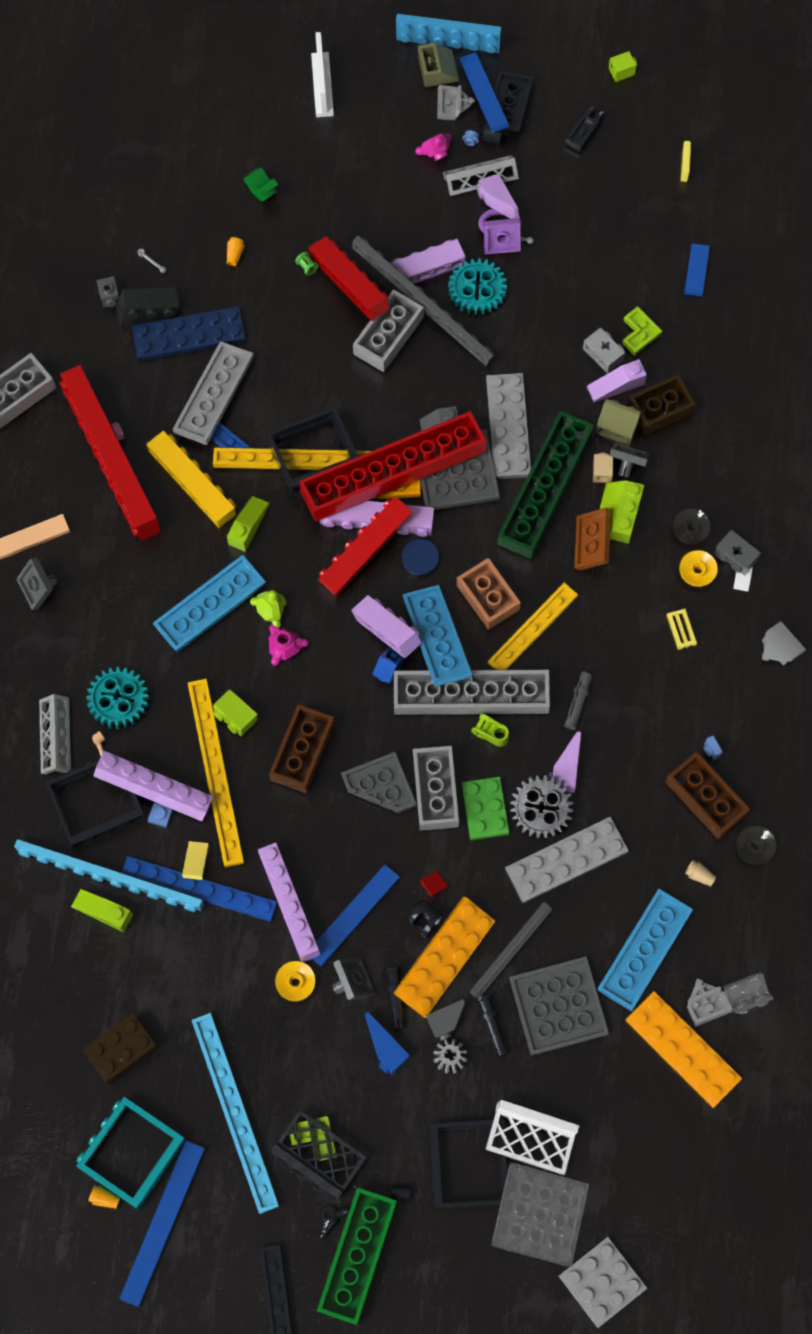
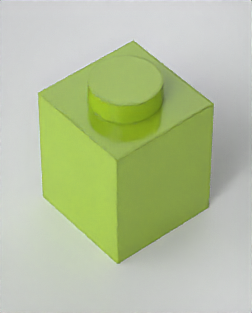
[609,51,637,82]

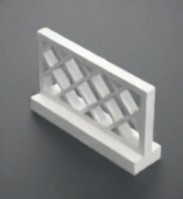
[311,32,334,117]
[486,1100,579,1175]

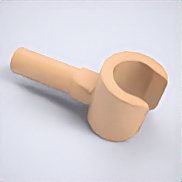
[92,732,105,756]

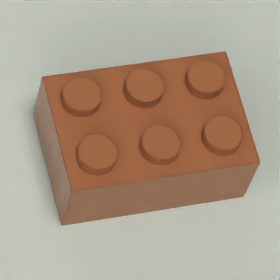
[457,558,521,630]

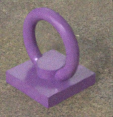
[478,209,521,255]

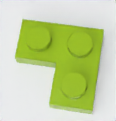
[622,306,662,356]
[290,1116,337,1161]

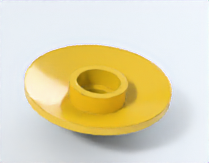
[679,551,717,587]
[275,961,315,1001]

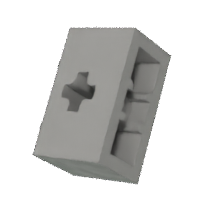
[583,327,625,374]

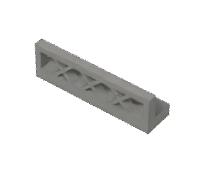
[443,155,519,196]
[39,694,71,774]

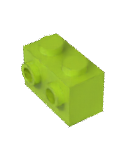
[213,689,258,736]

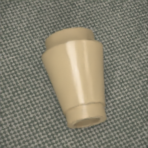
[685,860,716,886]

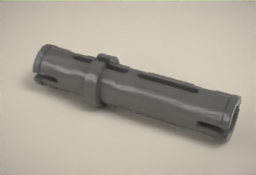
[564,672,593,730]

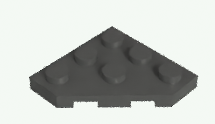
[341,752,417,813]

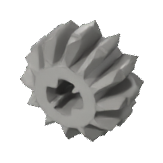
[433,1039,467,1074]

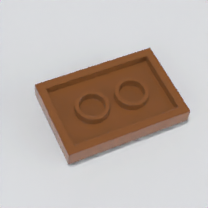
[574,508,611,570]

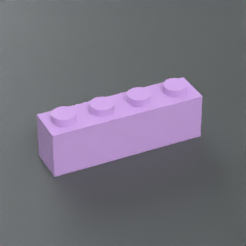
[391,239,465,284]
[352,595,421,658]

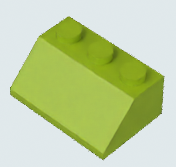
[600,480,644,544]

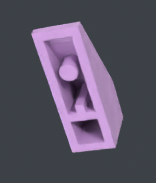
[477,174,519,219]
[587,359,646,403]
[548,732,581,793]

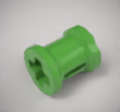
[295,251,319,276]

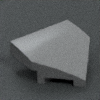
[437,85,475,120]
[762,622,806,665]
[687,979,733,1027]

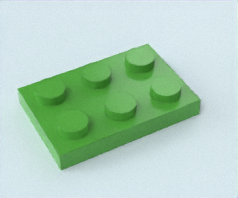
[461,777,509,840]

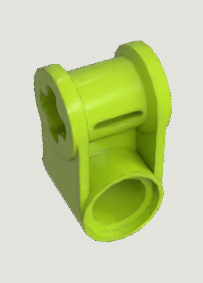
[471,714,509,747]

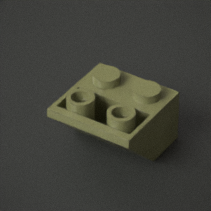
[418,43,459,87]
[595,399,641,446]

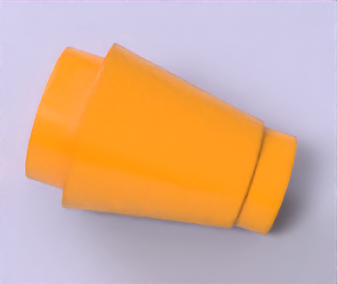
[226,237,245,266]
[88,1185,120,1209]

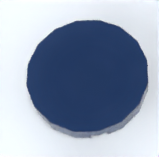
[402,539,439,576]

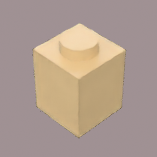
[593,453,613,483]

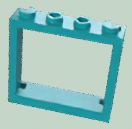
[76,1097,186,1210]

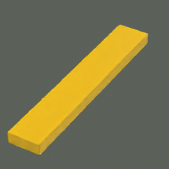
[487,583,578,670]

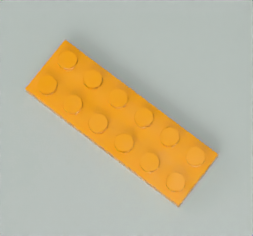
[393,897,495,1018]
[625,992,742,1108]

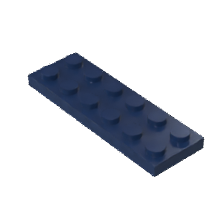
[132,306,246,361]

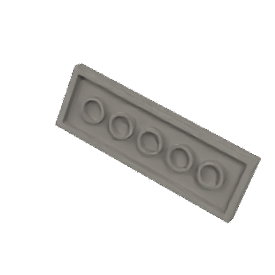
[173,341,254,445]
[486,373,531,479]
[505,817,628,904]

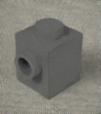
[96,276,120,308]

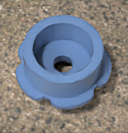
[462,131,479,146]

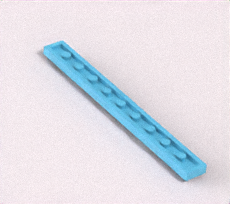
[14,839,204,912]
[192,1013,279,1214]

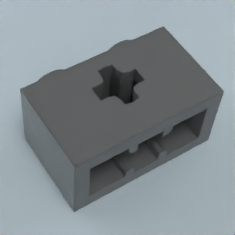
[715,530,761,576]

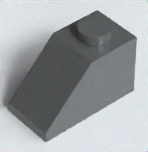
[420,406,458,431]
[426,999,465,1041]

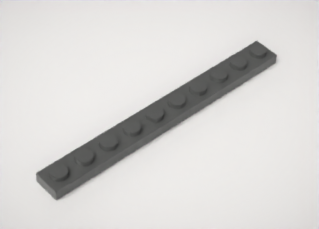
[352,236,494,367]

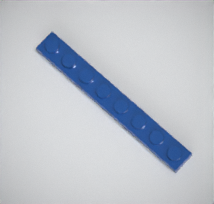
[122,856,277,922]

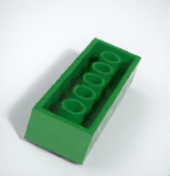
[317,1187,397,1326]

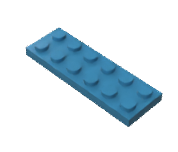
[396,14,501,53]
[153,555,266,653]
[402,585,472,687]
[597,889,693,1012]

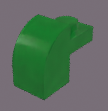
[243,167,278,202]

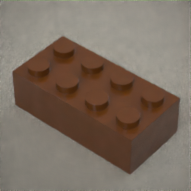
[269,704,335,794]
[665,751,750,840]

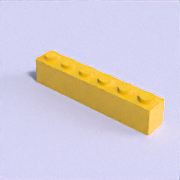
[146,431,236,528]

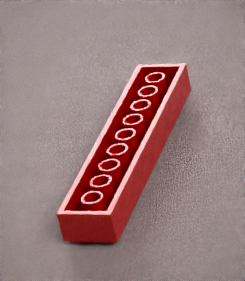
[59,365,161,541]
[299,411,487,522]

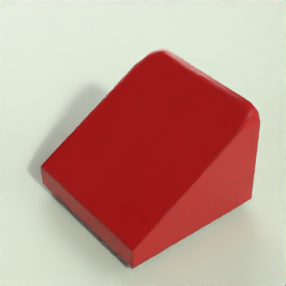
[420,871,448,898]

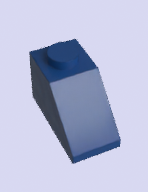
[372,646,407,683]

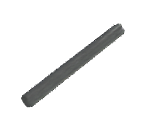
[470,902,552,998]

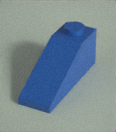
[365,1012,410,1075]

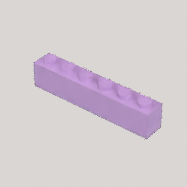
[320,501,434,537]
[93,751,213,821]
[258,843,320,962]

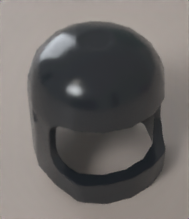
[408,900,444,939]

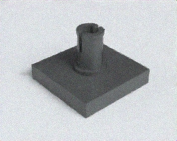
[609,443,651,478]
[16,557,57,610]
[333,957,376,1000]

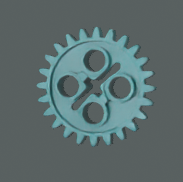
[448,258,507,315]
[86,667,150,729]

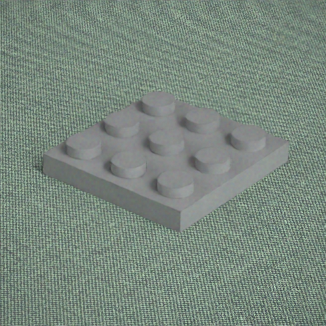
[559,1237,647,1328]

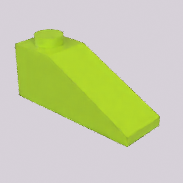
[227,496,269,552]
[71,889,133,933]

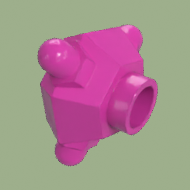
[415,133,452,161]
[269,624,309,666]

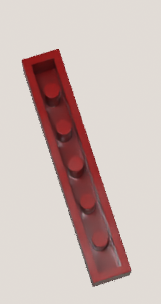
[308,236,390,321]
[318,496,413,597]

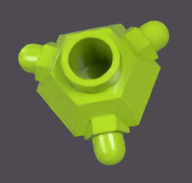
[250,590,286,628]

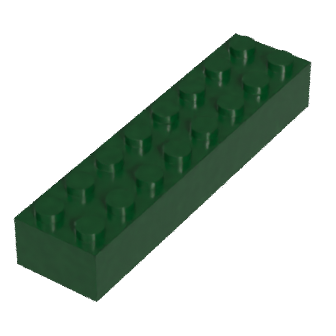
[497,411,594,559]

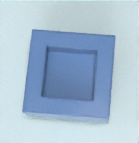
[704,736,722,761]
[148,803,173,828]

